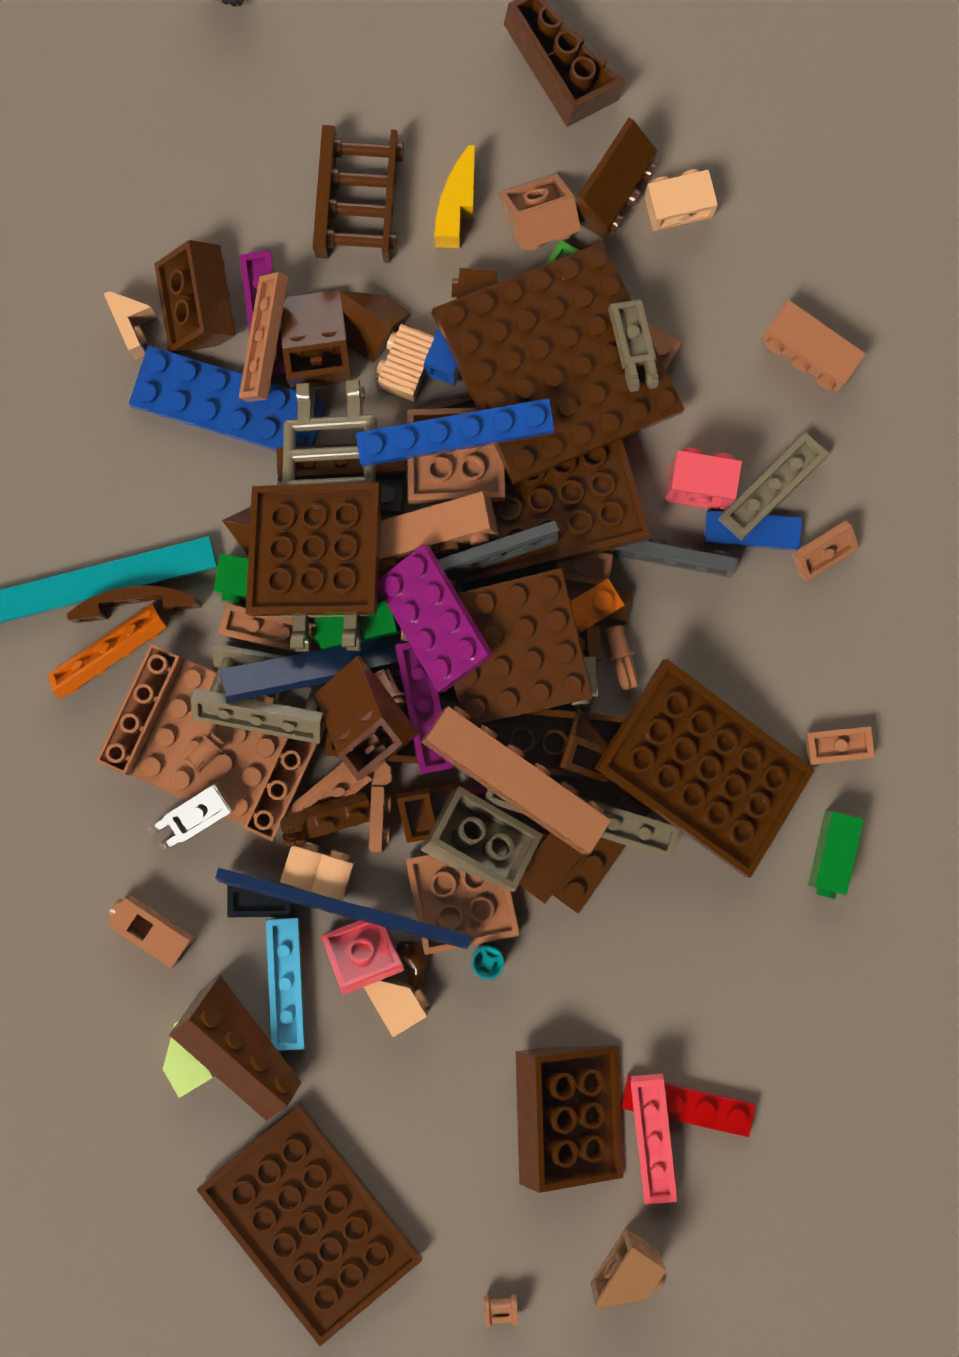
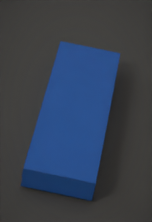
[704,511,802,551]

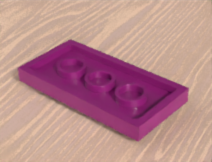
[378,544,494,692]

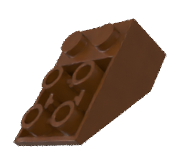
[281,289,353,390]
[314,655,420,781]

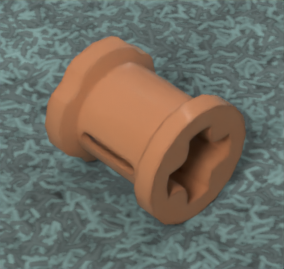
[484,1294,518,1328]

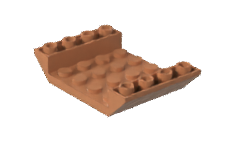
[95,644,326,842]

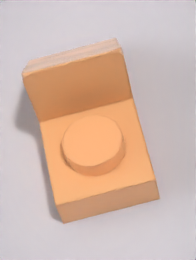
[104,291,157,359]

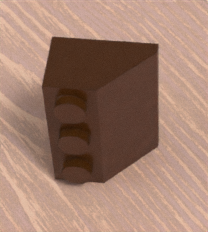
[576,117,658,240]
[154,240,236,354]

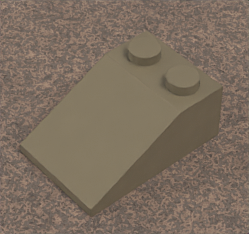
[421,786,543,892]

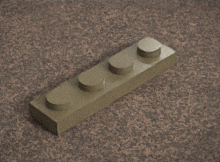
[719,433,829,541]

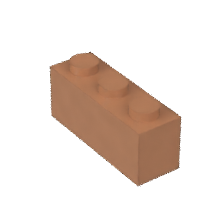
[761,300,866,393]

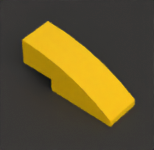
[434,145,475,248]

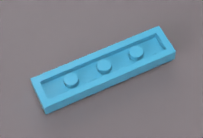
[266,917,306,1051]

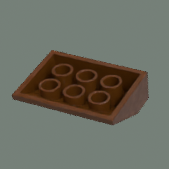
[516,1045,623,1193]

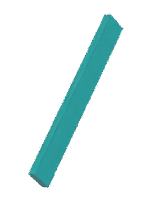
[0,536,218,624]

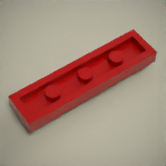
[621,1074,756,1137]

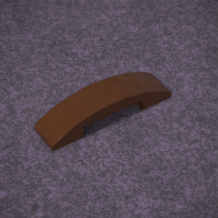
[67,586,201,624]

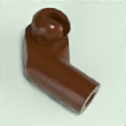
[396,941,428,987]

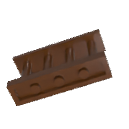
[313,125,404,263]

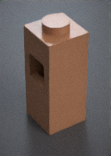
[107,895,196,968]

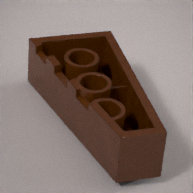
[504,0,626,127]
[169,975,302,1121]

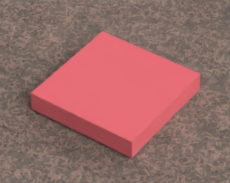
[320,920,404,995]

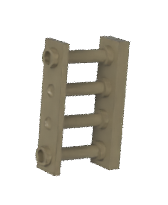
[191,643,326,744]

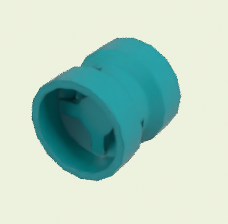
[471,943,504,980]

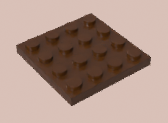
[245,483,382,616]
[454,568,593,725]

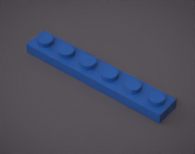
[356,399,555,467]

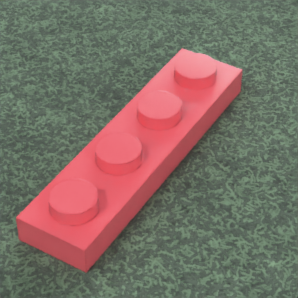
[630,1073,677,1205]

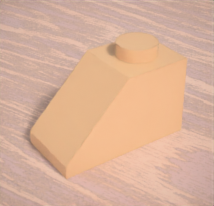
[364,978,430,1037]

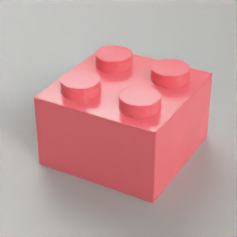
[664,448,742,511]

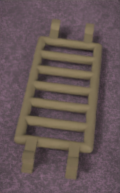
[281,380,377,653]

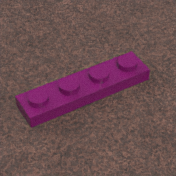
[239,251,286,378]
[395,642,453,775]

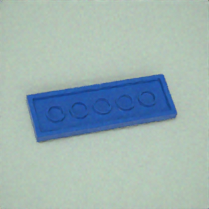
[129,346,328,451]

